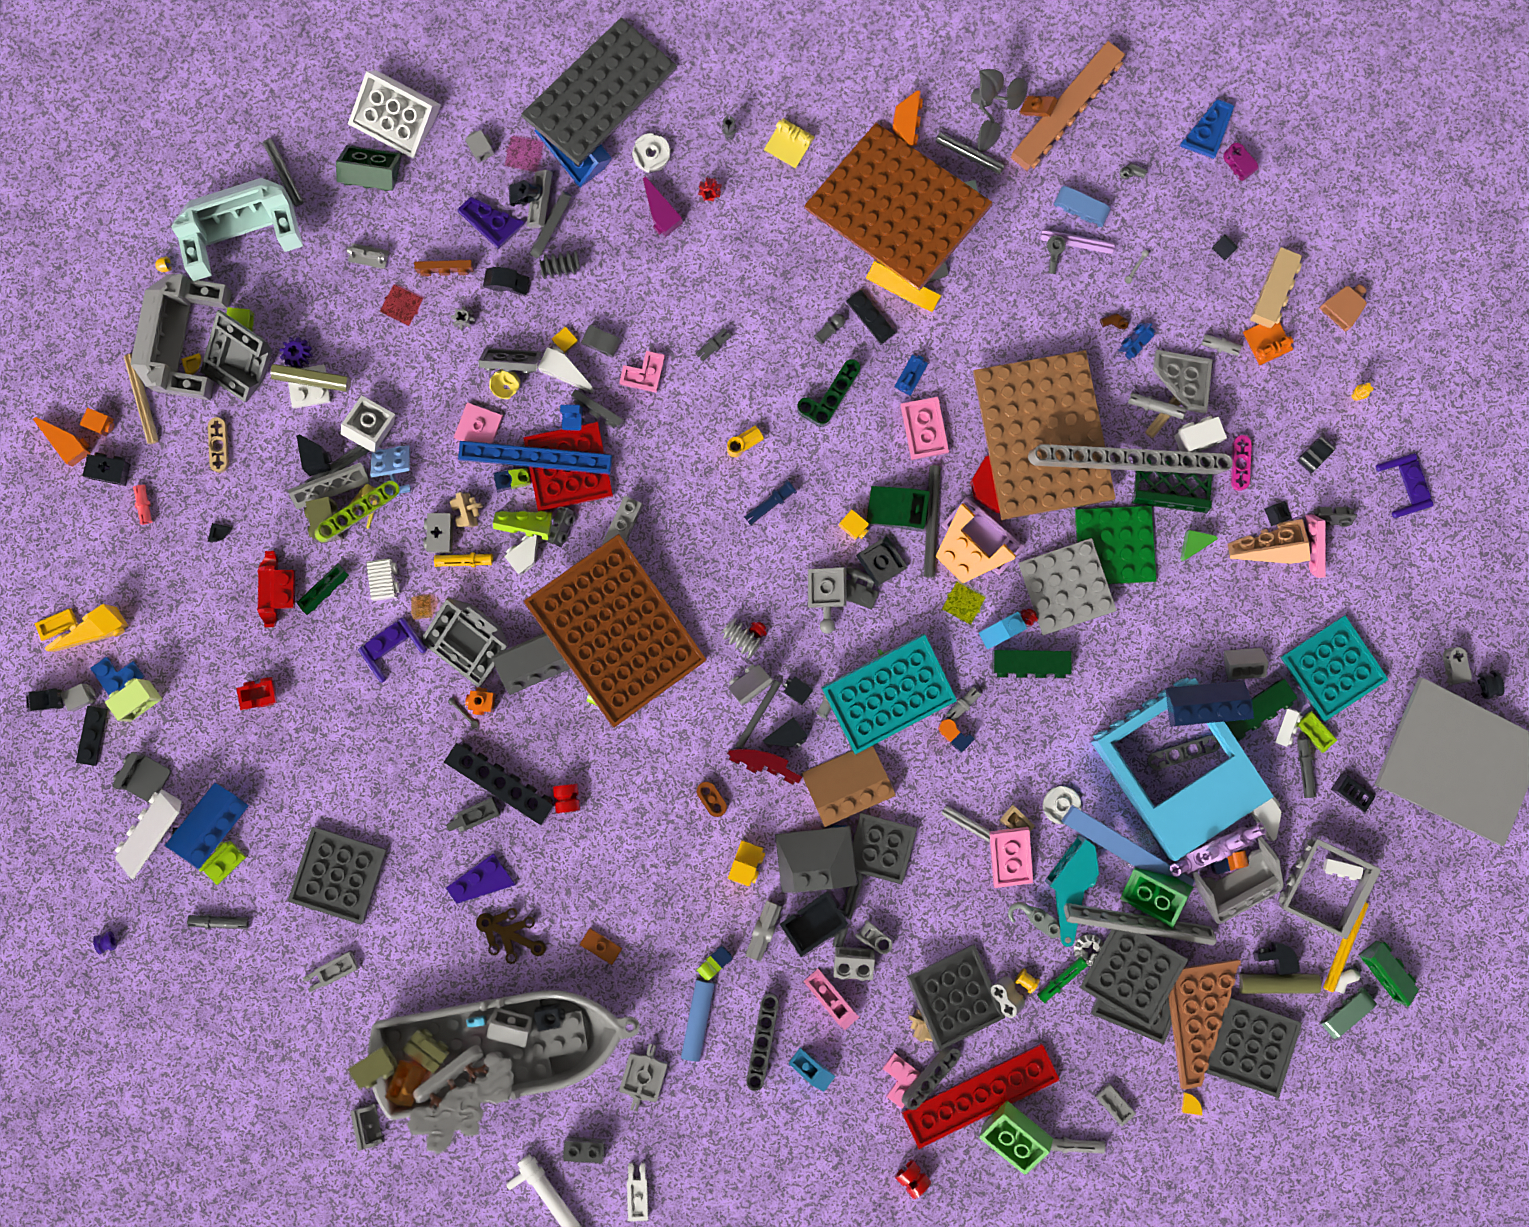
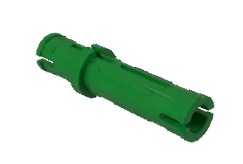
[1037,956,1089,1004]

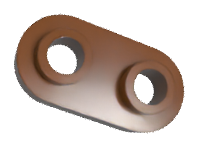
[697,782,727,817]

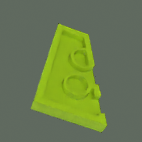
[493,511,553,540]

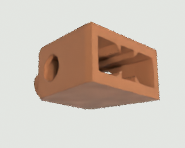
[1319,284,1367,332]

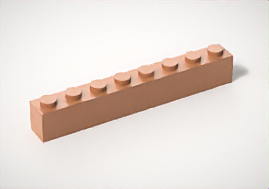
[1010,41,1125,172]

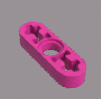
[1231,435,1252,491]

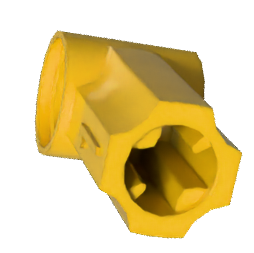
[727,425,764,458]

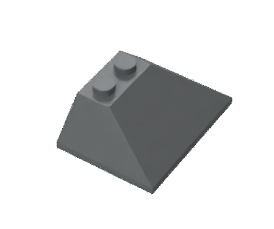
[200,310,273,402]
[421,598,508,688]
[775,826,857,893]

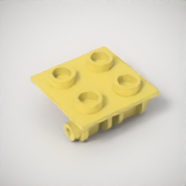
[764,118,815,168]

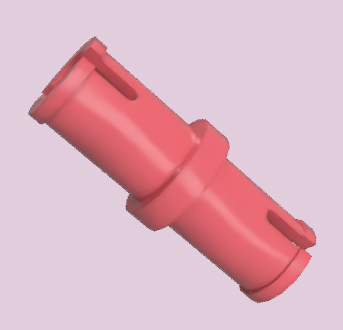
[133,485,152,525]

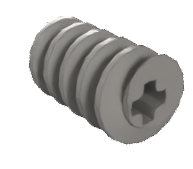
[721,618,762,659]

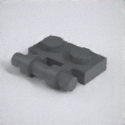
[846,566,881,610]

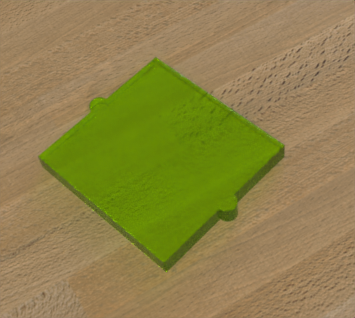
[942,582,986,625]

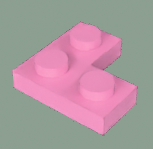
[619,351,665,393]
[883,1052,921,1109]

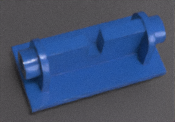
[1118,323,1155,360]
[894,355,929,396]

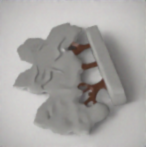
[407,1045,514,1154]

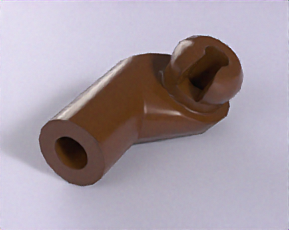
[1099,313,1129,330]

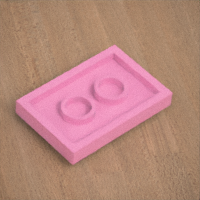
[900,397,949,460]
[989,827,1033,888]

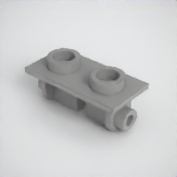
[347,243,389,269]

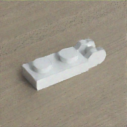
[627,1163,648,1221]

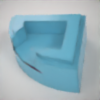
[466,1015,487,1027]

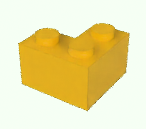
[727,840,765,887]

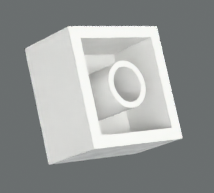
[341,395,395,453]
[1174,416,1227,452]

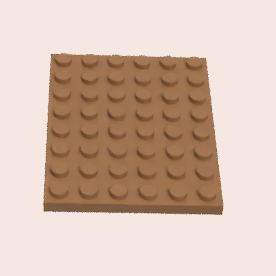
[973,350,1116,520]

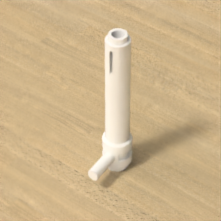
[506,1154,581,1227]

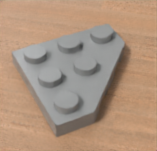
[1153,350,1212,413]

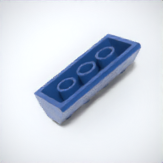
[534,129,612,188]
[164,782,249,870]

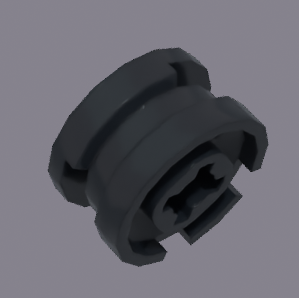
[1477,670,1505,699]

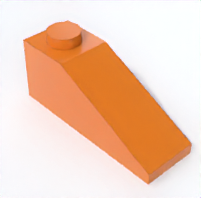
[33,417,91,467]

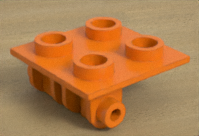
[1243,322,1294,366]

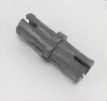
[722,116,737,140]
[695,328,731,362]

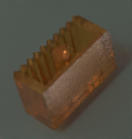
[385,1060,427,1106]

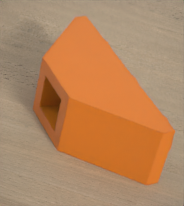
[892,91,923,147]

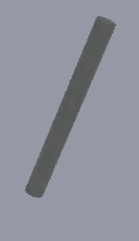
[735,680,781,749]

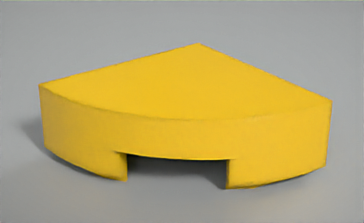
[181,353,201,375]
[1181,1092,1202,1115]

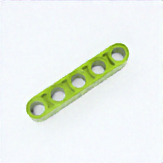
[315,481,399,542]

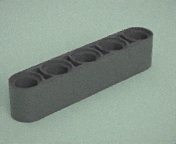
[746,993,779,1091]

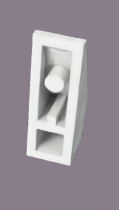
[538,347,593,393]

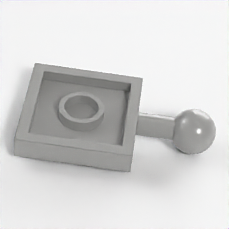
[808,567,847,634]

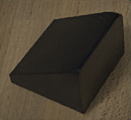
[1212,234,1238,261]
[1264,501,1292,526]

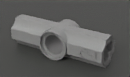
[745,900,782,962]

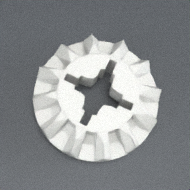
[1074,934,1103,966]

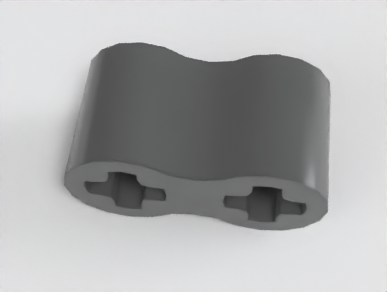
[581,325,621,357]

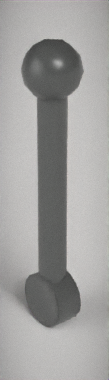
[448,698,479,728]

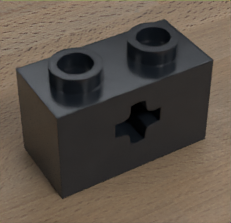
[82,452,131,486]

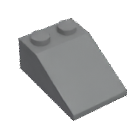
[728,664,773,706]

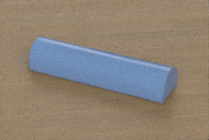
[681,979,715,1062]

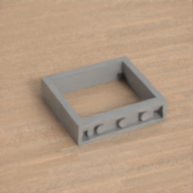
[1278,836,1382,939]

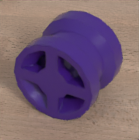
[93,931,117,955]

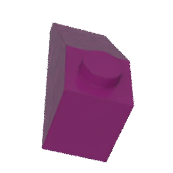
[643,176,683,237]

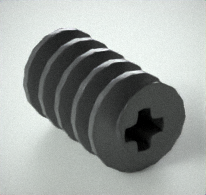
[539,250,580,279]

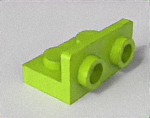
[199,841,247,885]

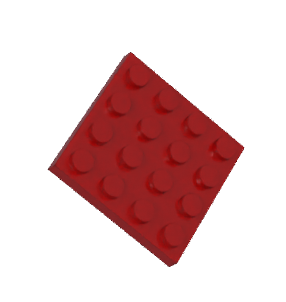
[523,422,613,512]

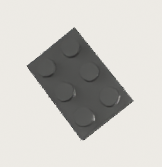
[478,348,542,373]

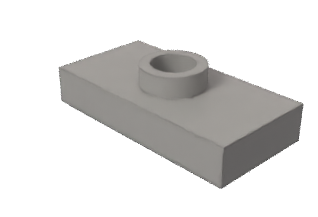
[1094,1083,1136,1127]

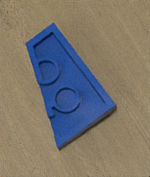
[1179,99,1235,159]

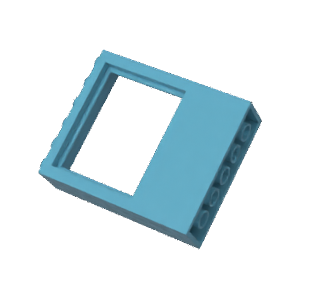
[1091,677,1274,861]

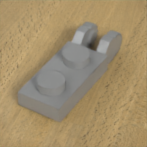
[303,951,360,993]

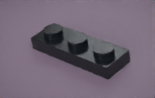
[846,289,896,345]
[75,706,108,766]

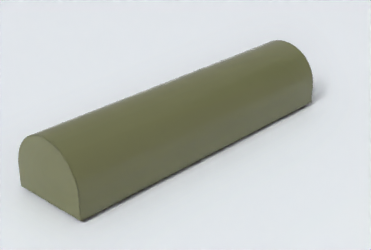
[271,364,352,392]
[1239,973,1321,994]

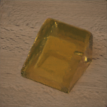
[411,595,433,620]

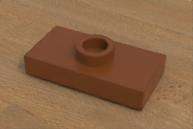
[1019,96,1058,117]
[579,928,623,965]

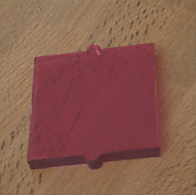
[505,136,543,172]

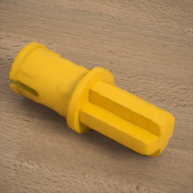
[1351,383,1374,401]

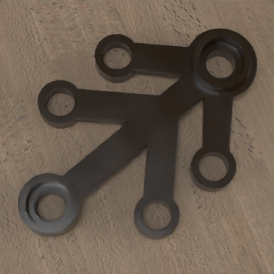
[476,908,546,964]

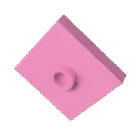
[453,403,503,444]

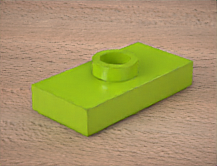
[1297,711,1337,753]

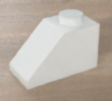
[1250,797,1282,841]

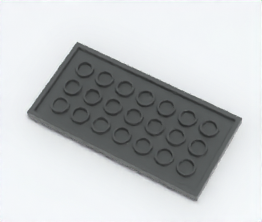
[521,17,678,166]

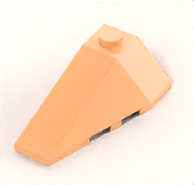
[1227,519,1310,564]

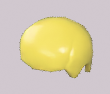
[489,369,521,399]

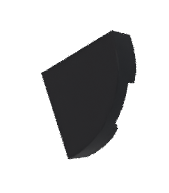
[208,523,232,542]

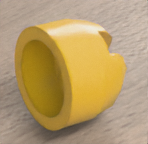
[155,256,172,272]

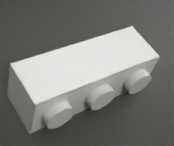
[1275,708,1302,747]
[1323,858,1364,881]

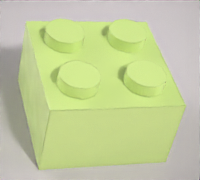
[105,678,162,722]

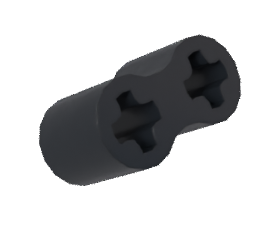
[1297,435,1336,474]

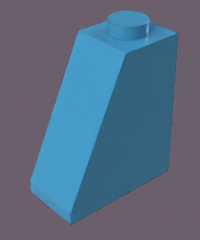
[979,612,1027,650]

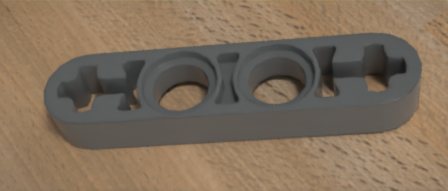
[529,190,572,259]
[1147,735,1220,770]
[902,1045,961,1110]

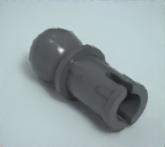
[814,314,846,345]

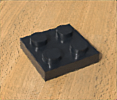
[856,536,908,587]

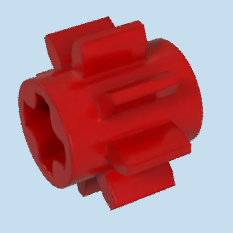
[698,177,721,202]

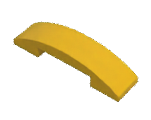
[866,261,941,312]

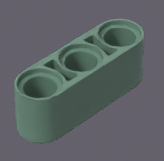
[1320,987,1377,1039]

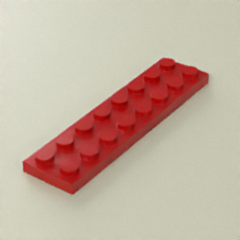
[901,1043,1060,1149]

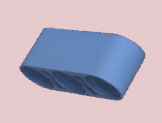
[1053,186,1111,227]

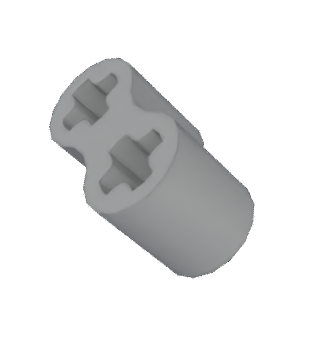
[991,976,1025,1018]

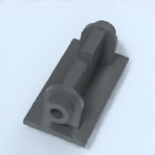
[546,507,576,548]
[1314,507,1357,527]

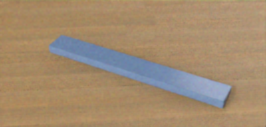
[1061,805,1195,886]

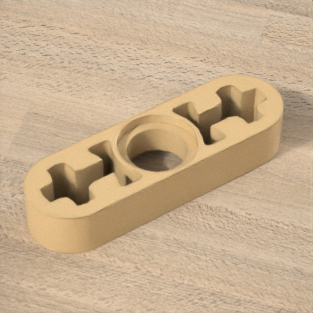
[208,417,229,473]

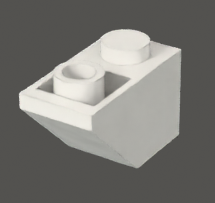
[504,534,539,576]

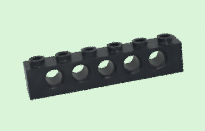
[443,742,555,825]

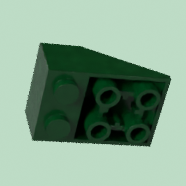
[866,486,930,532]

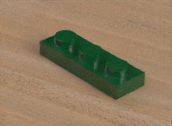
[296,563,349,615]

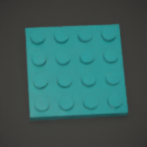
[1280,615,1389,722]

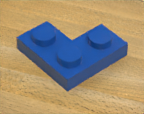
[90,657,145,695]

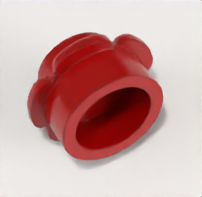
[1021,608,1038,626]
[749,622,767,638]

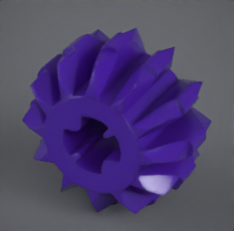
[279,336,313,368]

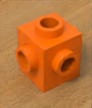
[465,687,496,715]

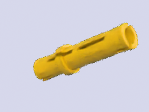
[434,552,493,568]

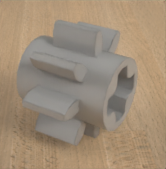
[451,306,475,331]

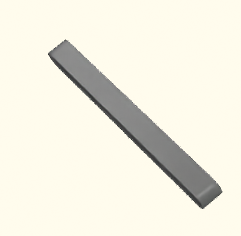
[1028,444,1233,474]

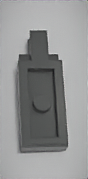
[446,797,501,832]

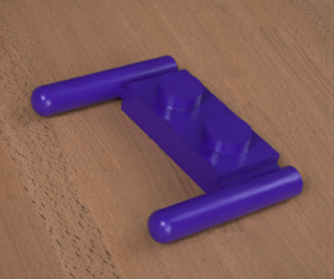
[1375,453,1433,518]
[358,616,427,683]

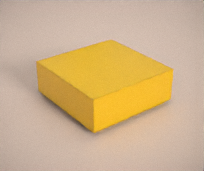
[551,327,578,354]

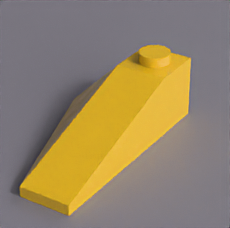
[45,604,128,652]

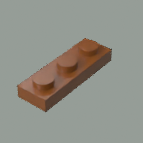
[414,260,474,277]

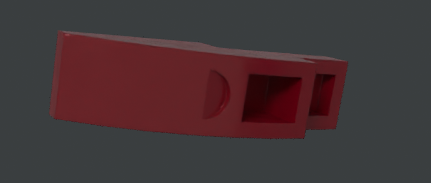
[727,749,802,785]

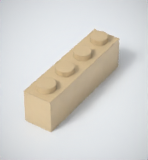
[1250,247,1302,329]

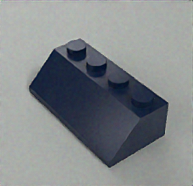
[1165,680,1254,727]

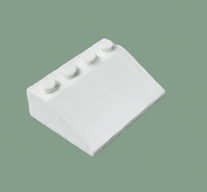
[348,70,441,158]
[115,789,182,879]

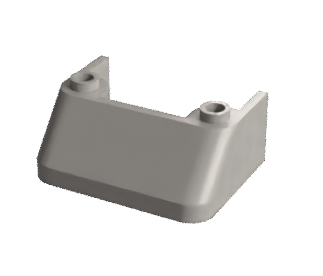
[1193,836,1284,924]

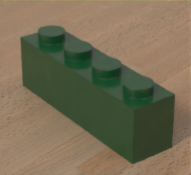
[992,650,1071,679]
[1225,679,1297,741]

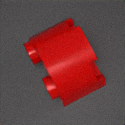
[236,677,277,710]

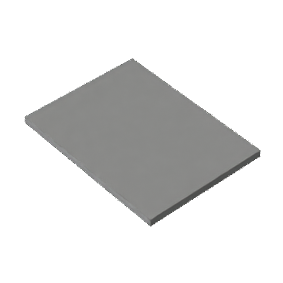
[1374,677,1529,847]

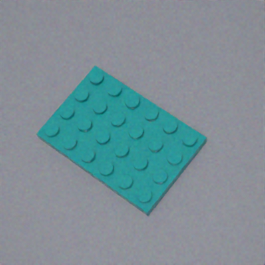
[821,633,957,755]

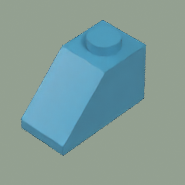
[788,1048,836,1092]

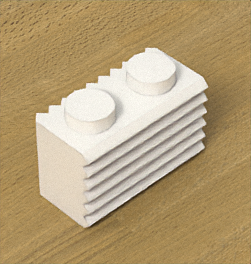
[366,558,400,601]

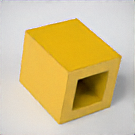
[839,509,869,540]

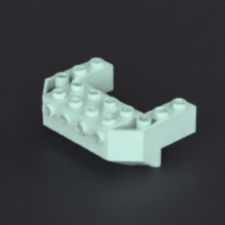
[171,178,303,281]

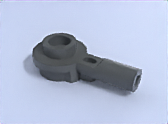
[1047,236,1066,274]

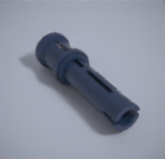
[743,479,797,526]

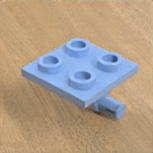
[370,445,411,496]

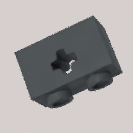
[563,1137,606,1164]

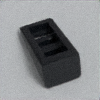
[1331,774,1375,813]

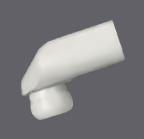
[1335,969,1360,994]

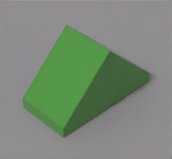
[1180,530,1218,561]

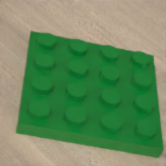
[1075,506,1156,584]

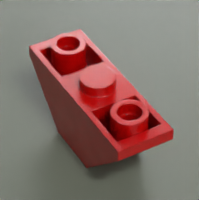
[970,456,1000,514]

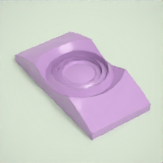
[941,497,1024,575]

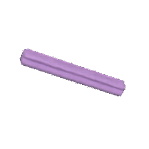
[1041,229,1115,254]

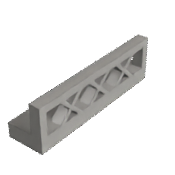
[288,463,370,509]

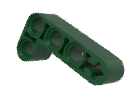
[797,359,860,427]

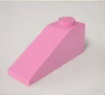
[804,969,859,1030]

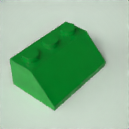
[1359,941,1419,1006]

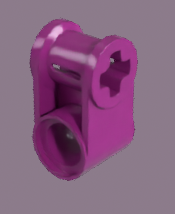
[1223,143,1259,181]

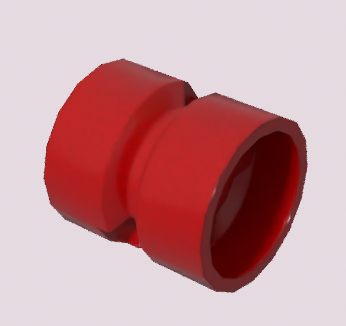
[553,783,581,814]
[894,1160,932,1199]

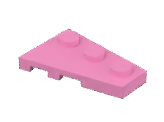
[1305,514,1326,578]

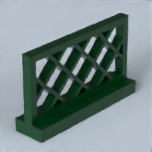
[1131,458,1212,514]

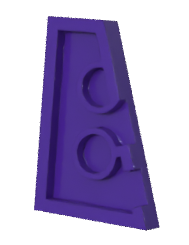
[457,197,525,250]
[446,853,516,904]

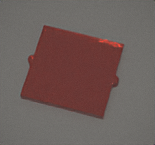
[379,285,423,326]

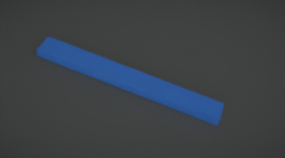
[458,441,613,475]

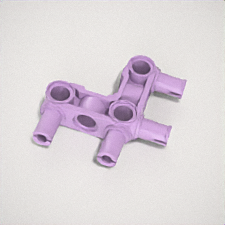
[1170,823,1266,876]

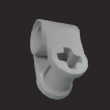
[1443,647,1472,685]
[855,920,892,954]

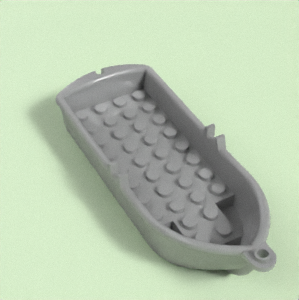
[368,990,640,1120]

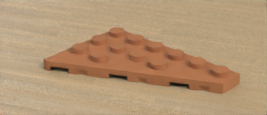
[1168,959,1241,1089]

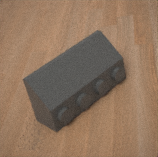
[491,633,570,695]

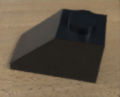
[296,434,332,476]
[762,717,807,748]

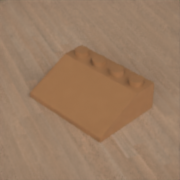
[801,746,896,827]

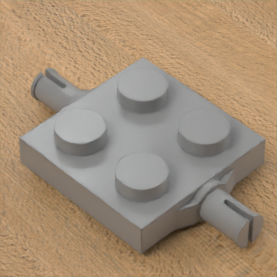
[619,1044,668,1112]

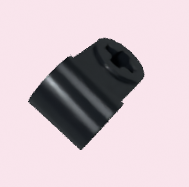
[508,180,543,207]

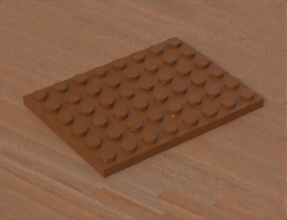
[804,122,993,291]
[523,534,707,728]

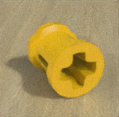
[1014,968,1040,994]

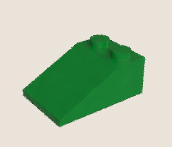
[1120,867,1194,927]

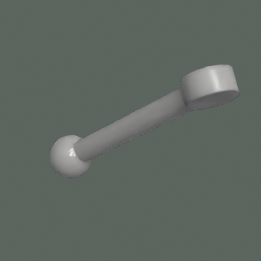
[1125,250,1149,284]

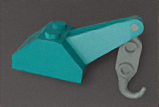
[1008,835,1099,947]

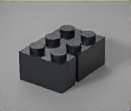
[779,891,853,957]

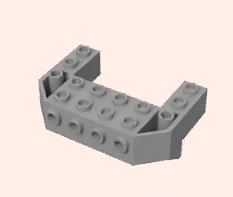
[131,274,232,401]

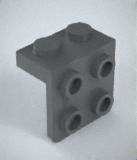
[112,752,171,803]

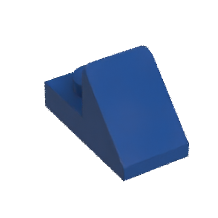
[560,405,583,430]

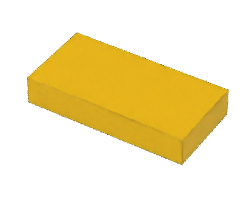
[34,608,78,641]

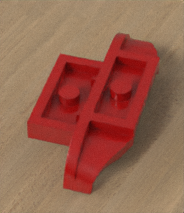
[257,551,295,627]

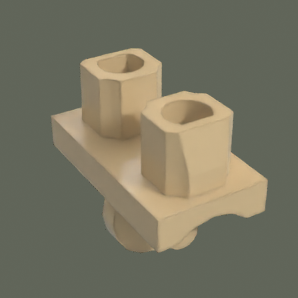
[450,492,483,527]
[908,1009,932,1042]

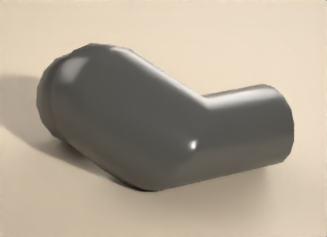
[1119,164,1148,179]

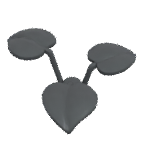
[971,69,1028,152]

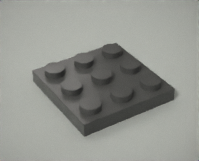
[852,813,917,885]

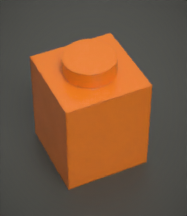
[79,408,114,437]

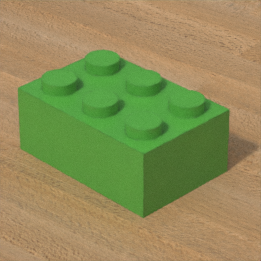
[979,1101,1053,1175]

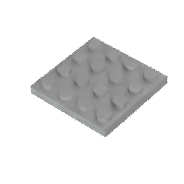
[1018,538,1117,635]

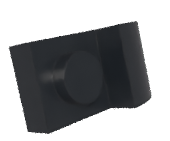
[483,267,530,296]
[25,688,63,712]
[1253,942,1300,975]

